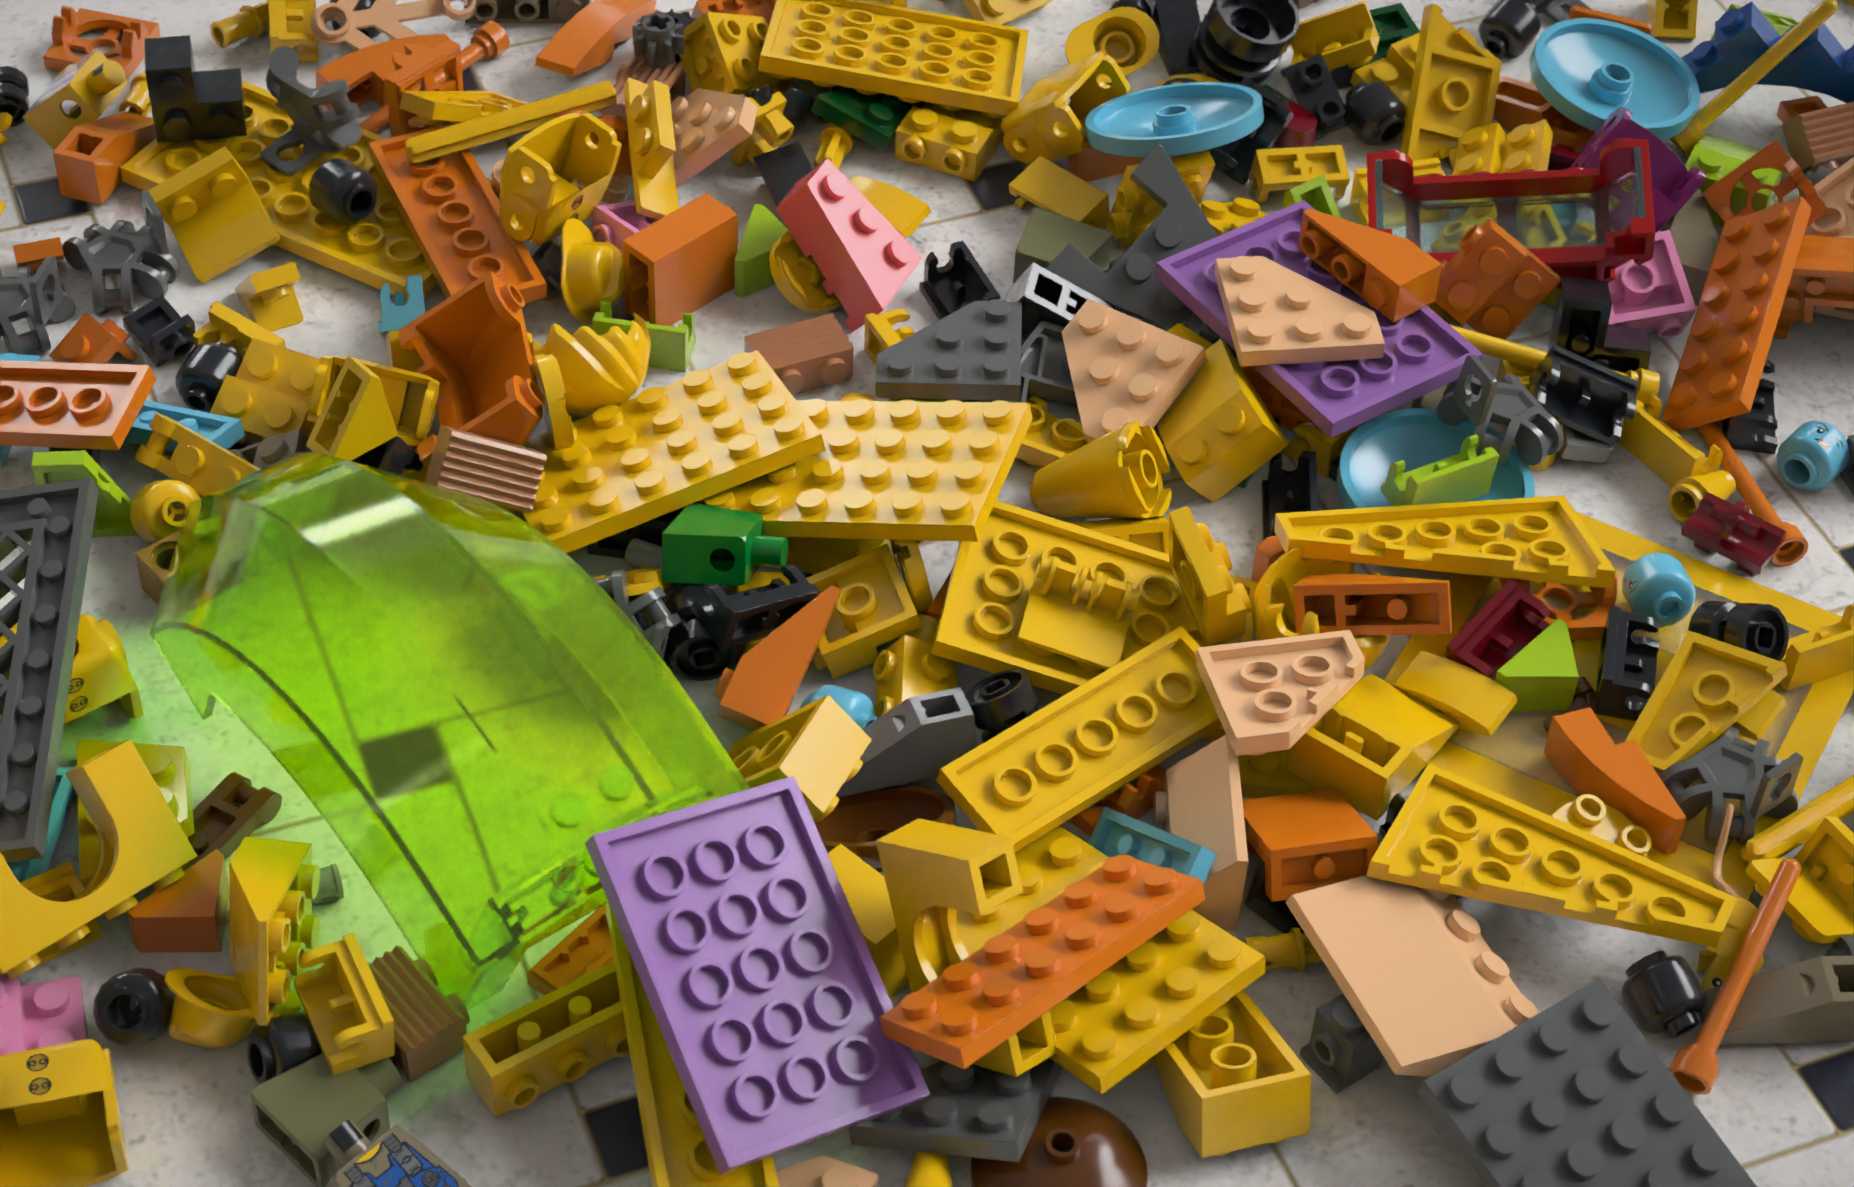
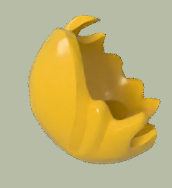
[527,313,651,417]
[1252,548,1389,671]

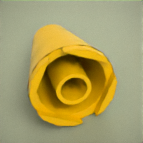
[1029,421,1172,519]

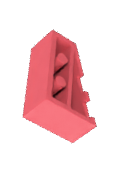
[776,158,923,333]

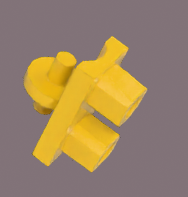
[730,91,794,168]

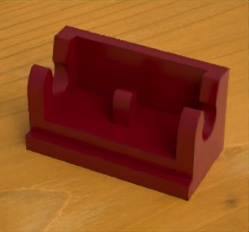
[1446,579,1551,681]

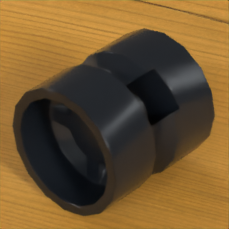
[665,584,738,681]
[1688,600,1789,661]
[965,669,1040,743]

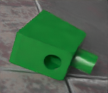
[662,503,788,586]

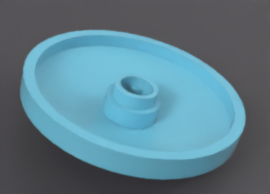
[1529,18,1700,140]
[1085,82,1264,158]
[1337,408,1535,509]

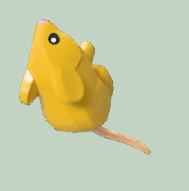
[1696,804,1764,990]

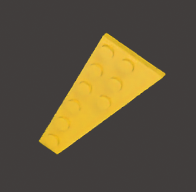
[1365,763,1738,948]

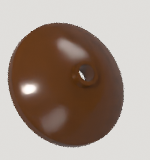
[813,786,957,872]
[971,1096,1148,1187]

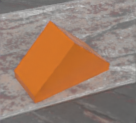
[126,849,230,953]

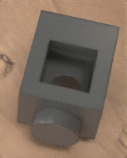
[1300,994,1382,1094]

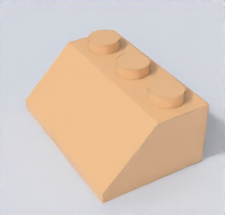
[1153,735,1248,931]

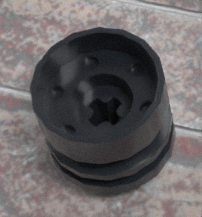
[1191,0,1300,86]

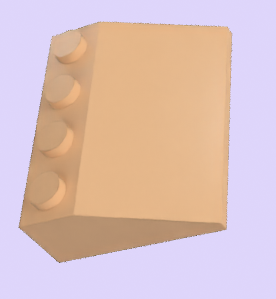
[1286,875,1539,1077]

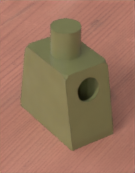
[1013,207,1113,283]
[249,1054,402,1187]

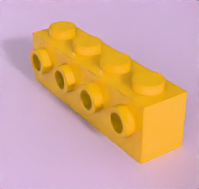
[463,961,630,1118]

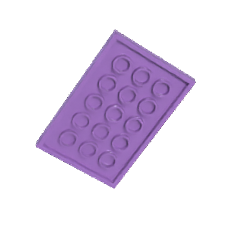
[1155,200,1484,438]
[585,776,930,1175]

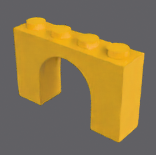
[0,739,197,979]
[876,818,1057,1077]

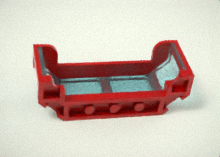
[1367,138,1655,288]

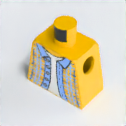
[22,50,127,150]

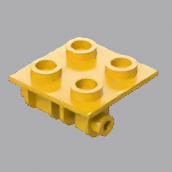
[1017,556,1141,670]

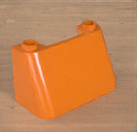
[1773,235,1854,339]
[398,270,545,468]

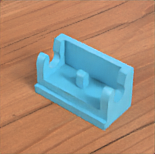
[378,275,426,332]

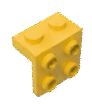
[1745,817,1854,944]

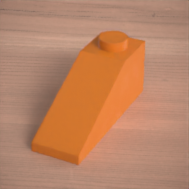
[1293,574,1452,636]
[713,585,841,731]

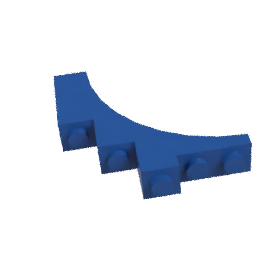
[1681,1,1854,103]

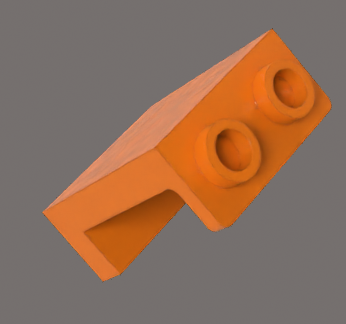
[1242,788,1378,902]

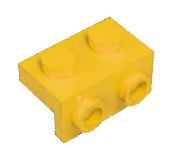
[1290,1,1380,74]
[873,635,957,718]

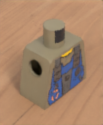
[322,1119,471,1187]

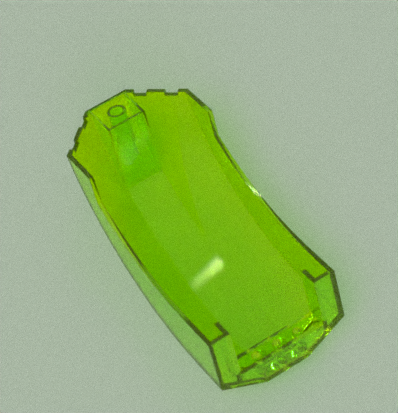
[150,452,750,1010]

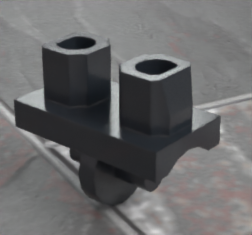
[1280,53,1348,141]

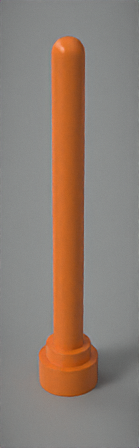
[359,21,510,134]
[1696,422,1808,567]
[1669,858,1801,1095]

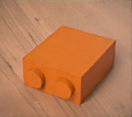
[623,193,738,326]

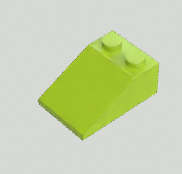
[1685,134,1785,227]

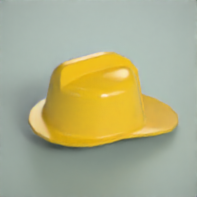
[1065,7,1160,84]
[561,218,625,323]
[164,968,302,1048]

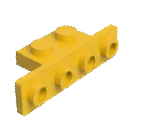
[623,78,679,220]

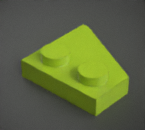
[31,450,139,537]

